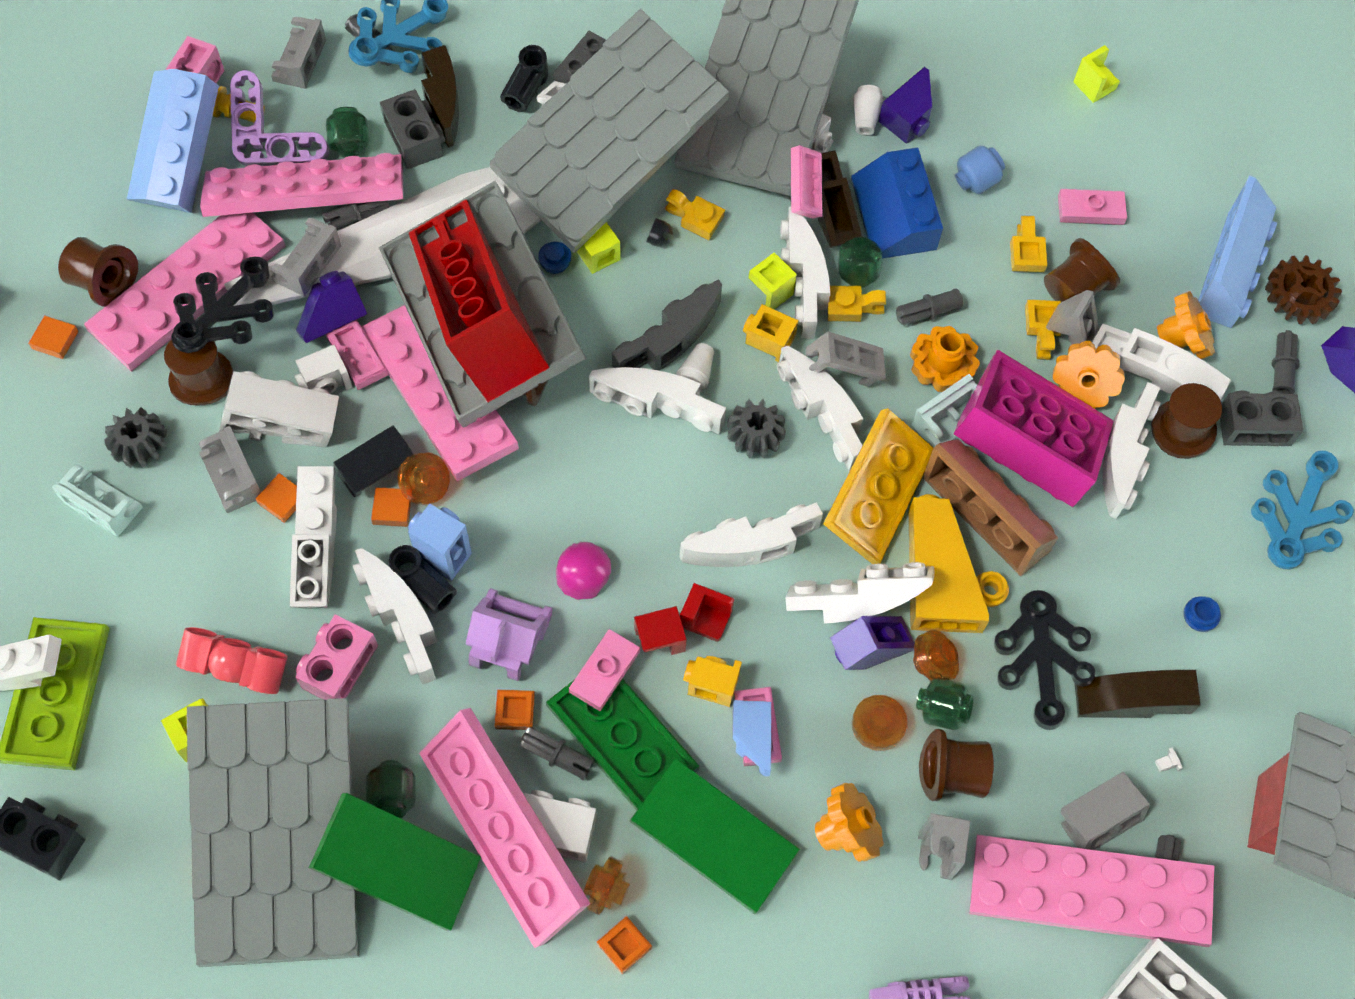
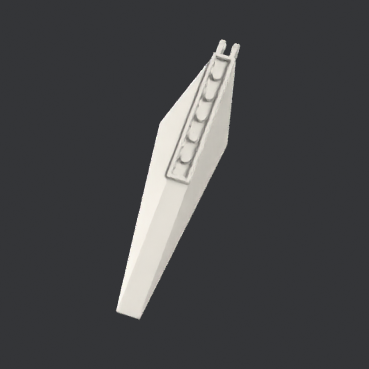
[224,167,541,306]

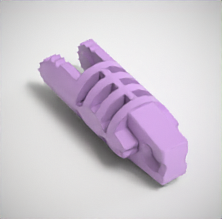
[868,976,970,999]

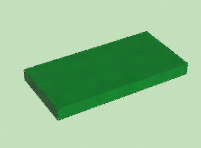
[546,678,700,811]
[630,758,800,914]
[309,793,481,931]

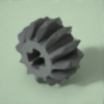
[727,399,786,459]
[104,407,167,468]

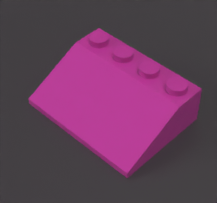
[953,350,1114,507]

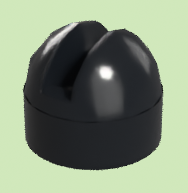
[646,218,673,247]

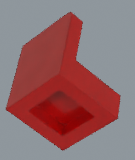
[680,583,734,642]
[634,606,687,655]

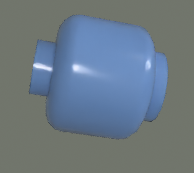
[955,146,1005,194]

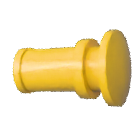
[213,86,265,123]

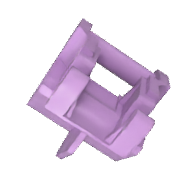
[466,588,553,681]

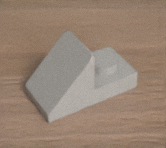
[1046,290,1099,345]

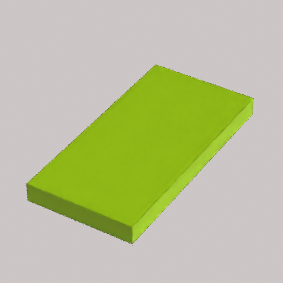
[0,617,110,771]

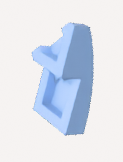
[733,700,771,776]

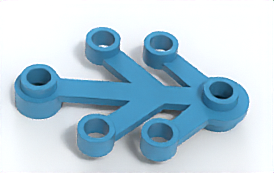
[348,0,448,73]
[1251,451,1354,569]

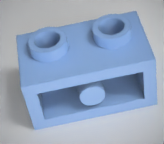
[408,503,472,581]

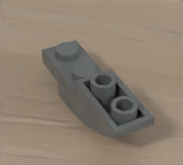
[612,279,722,371]

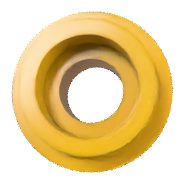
[976,571,1009,607]

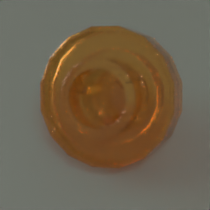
[397,452,450,505]
[913,629,959,685]
[852,695,907,751]
[583,856,630,915]

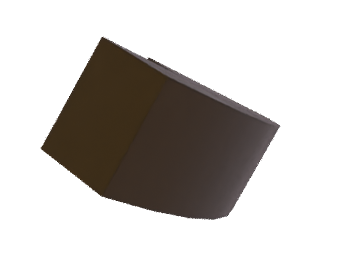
[421,45,459,148]
[817,150,863,248]
[1075,670,1201,718]

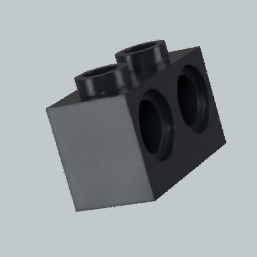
[0,797,86,881]

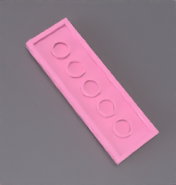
[200,153,403,217]
[84,213,286,372]
[361,305,519,481]
[419,708,591,948]
[969,835,1214,947]

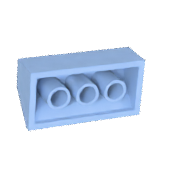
[127,69,219,213]
[1198,175,1277,328]

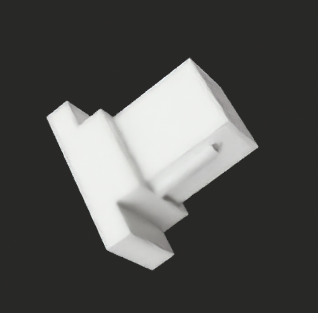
[1155,747,1183,772]

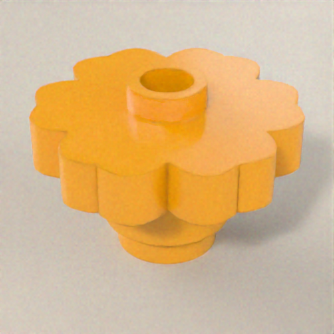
[1157,291,1215,359]
[910,326,980,392]
[1053,341,1125,409]
[815,783,884,862]

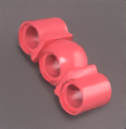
[176,627,288,694]

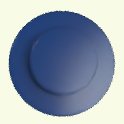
[538,241,571,274]
[1183,596,1221,632]

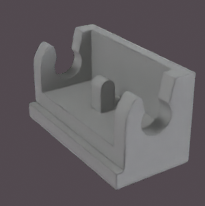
[271,17,326,89]
[271,218,341,297]
[806,331,886,386]
[199,426,261,513]
[1060,772,1150,850]
[918,813,970,880]

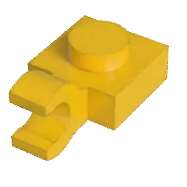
[665,189,725,240]
[1010,216,1047,272]
[827,286,886,322]
[1025,300,1061,360]

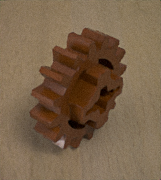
[1265,255,1342,324]

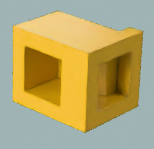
[743,304,799,362]
[683,656,742,707]

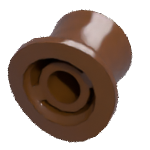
[58,237,138,307]
[1044,238,1120,302]
[164,340,233,406]
[1151,383,1222,459]
[919,729,994,801]

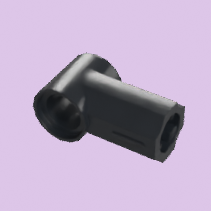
[500,45,548,112]
[388,545,457,614]

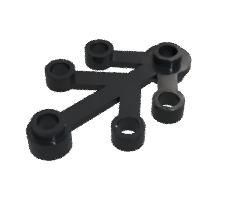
[171,256,274,353]
[994,590,1095,730]

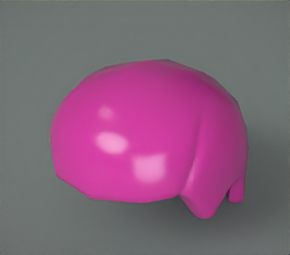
[556,541,611,600]

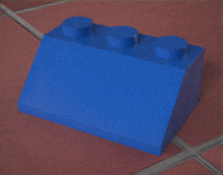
[851,147,943,260]

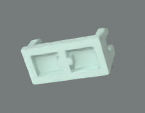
[912,374,977,447]
[52,464,143,537]

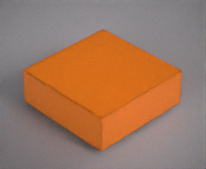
[28,315,79,359]
[255,473,297,523]
[371,487,412,527]
[495,689,535,730]
[597,916,652,974]

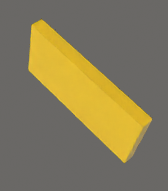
[823,408,934,564]

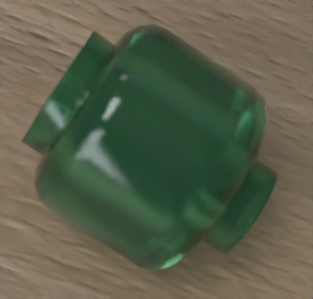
[325,107,370,158]
[838,237,882,288]
[916,678,974,731]
[366,760,416,818]

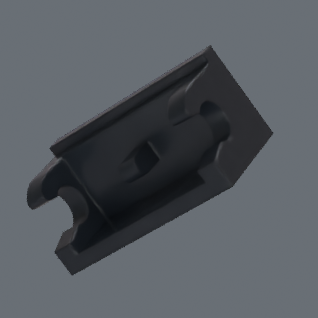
[333,425,415,497]

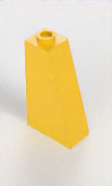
[908,494,989,633]

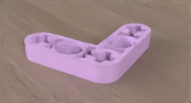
[230,70,330,166]

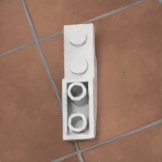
[780,207,830,339]
[1092,323,1231,401]
[777,346,863,472]
[589,367,726,434]
[1102,382,1161,519]
[290,466,337,608]
[680,502,823,567]
[352,548,437,685]
[785,562,935,624]
[0,634,62,691]

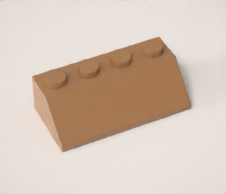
[923,439,1058,576]

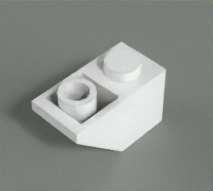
[523,790,597,862]

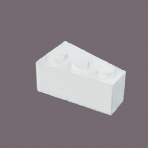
[219,371,339,447]
[1101,938,1227,999]

